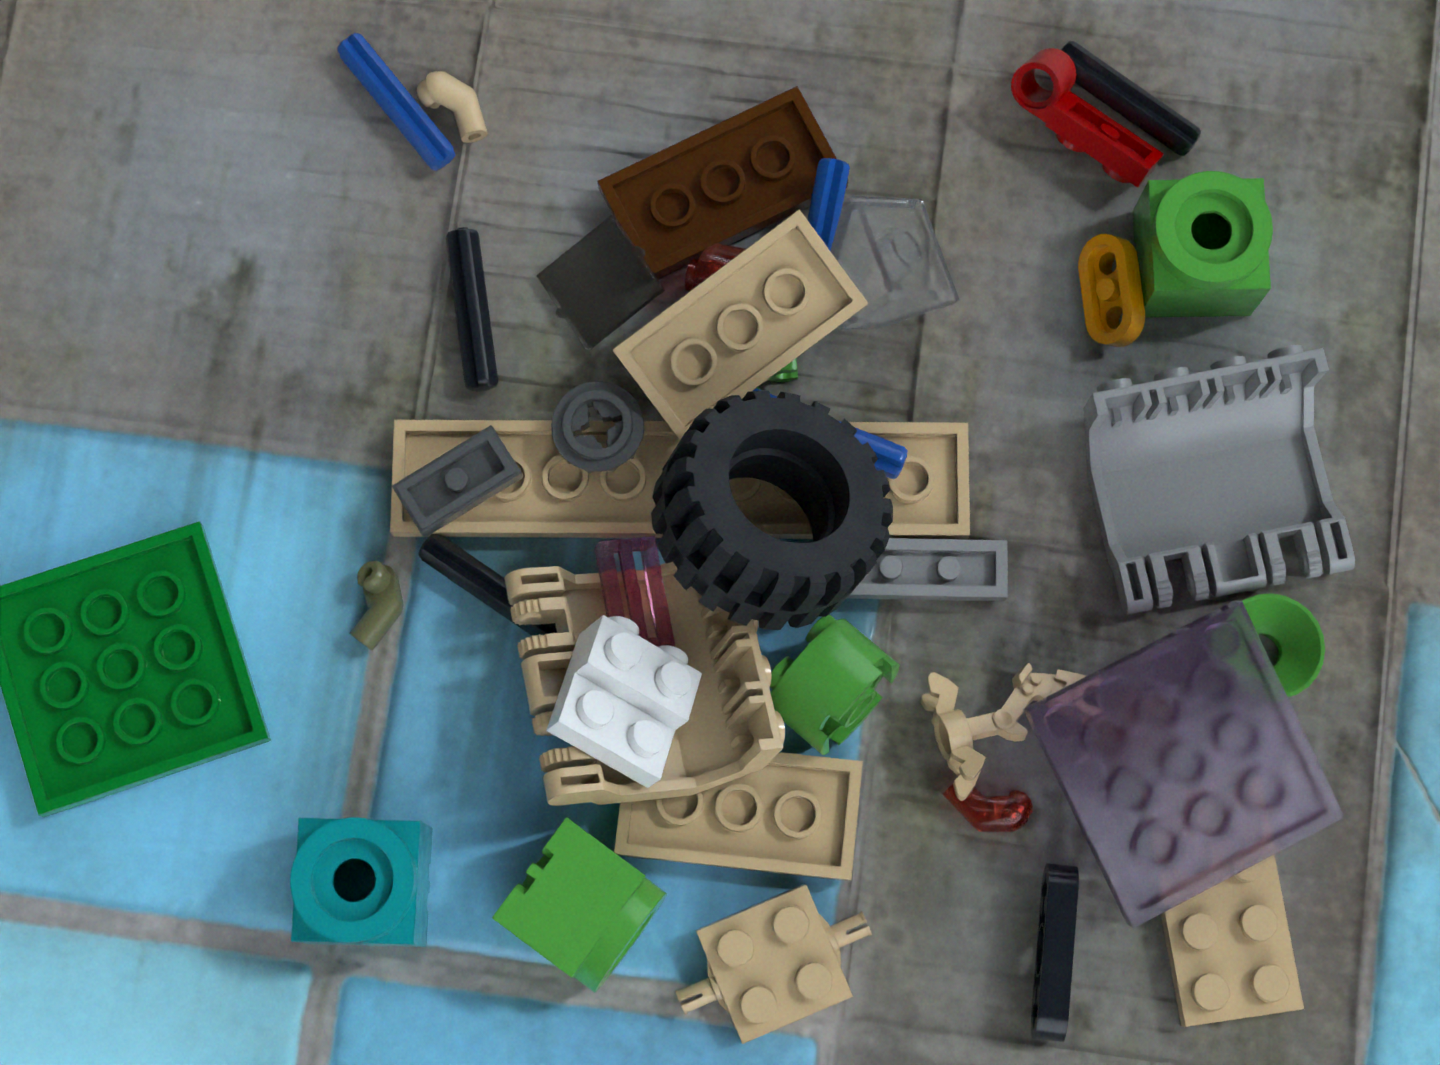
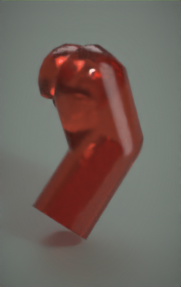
[942,784,1033,833]

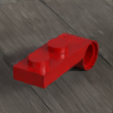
[1011,48,1164,188]

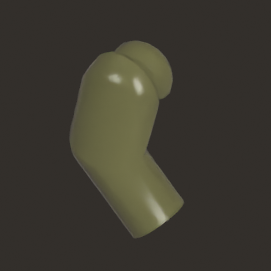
[349,561,404,651]

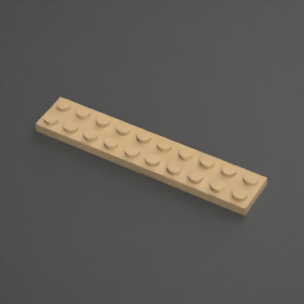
[390,420,970,540]

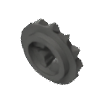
[551,381,644,474]

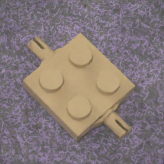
[675,884,872,1044]

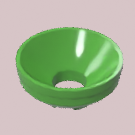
[1215,593,1325,701]

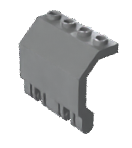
[1083,345,1355,615]

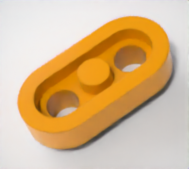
[1078,234,1145,347]

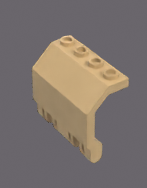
[504,562,785,806]

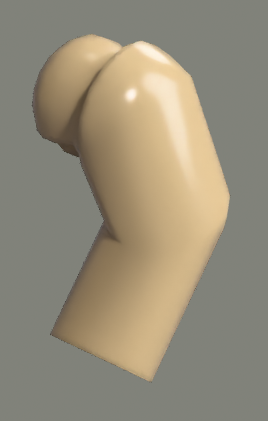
[417,71,488,143]

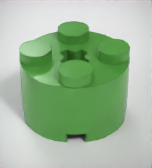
[770,614,900,755]

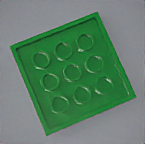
[0,521,271,817]

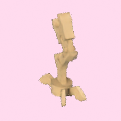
[920,663,1108,801]

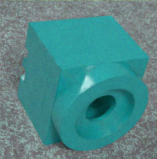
[290,817,433,947]

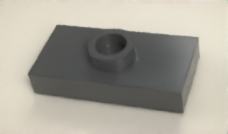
[392,425,523,538]

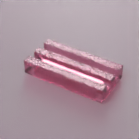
[594,536,676,647]

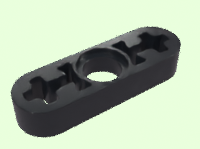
[1031,863,1079,1042]

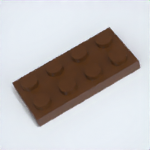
[597,86,848,284]

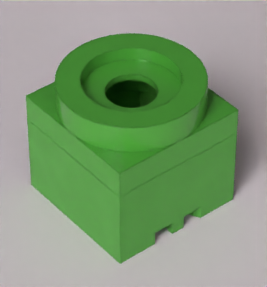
[1133,171,1273,318]
[492,817,667,993]

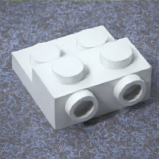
[546,615,702,788]

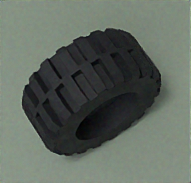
[651,390,893,630]

